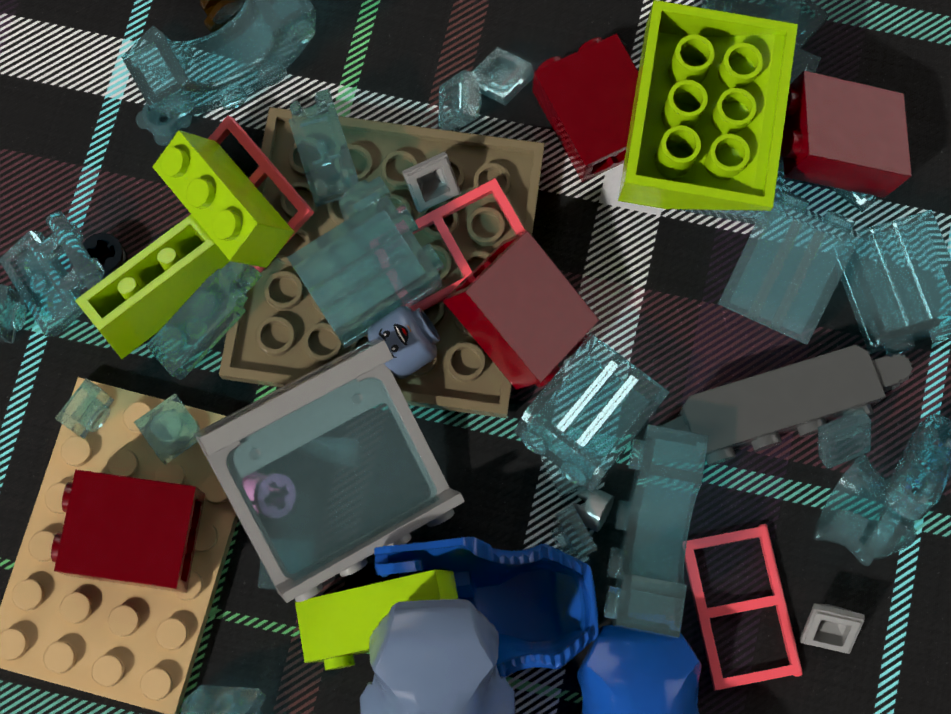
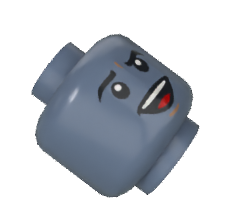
[367,306,441,379]

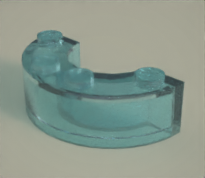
[123,0,317,119]
[604,424,708,639]

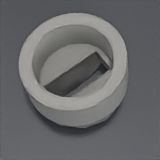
[573,489,614,532]

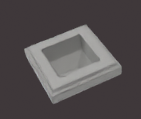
[402,152,461,213]
[800,603,865,654]

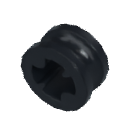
[80,233,128,280]

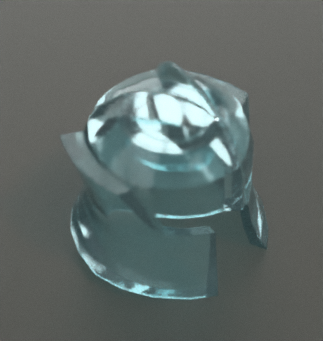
[814,455,917,566]

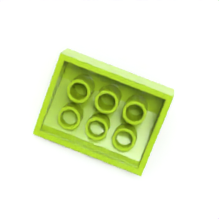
[618,0,798,211]

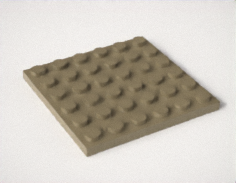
[219,107,545,419]

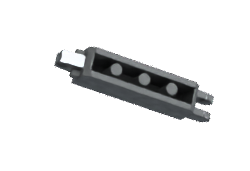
[647,345,914,466]

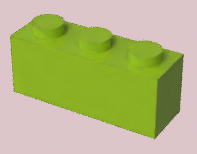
[153,130,294,268]
[75,214,237,359]
[295,569,459,671]

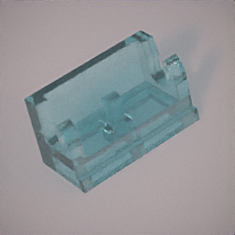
[288,89,361,207]

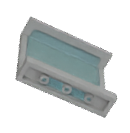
[194,339,465,603]

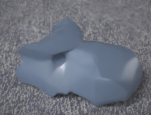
[360,599,516,714]

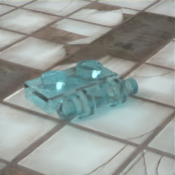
[0,211,105,336]

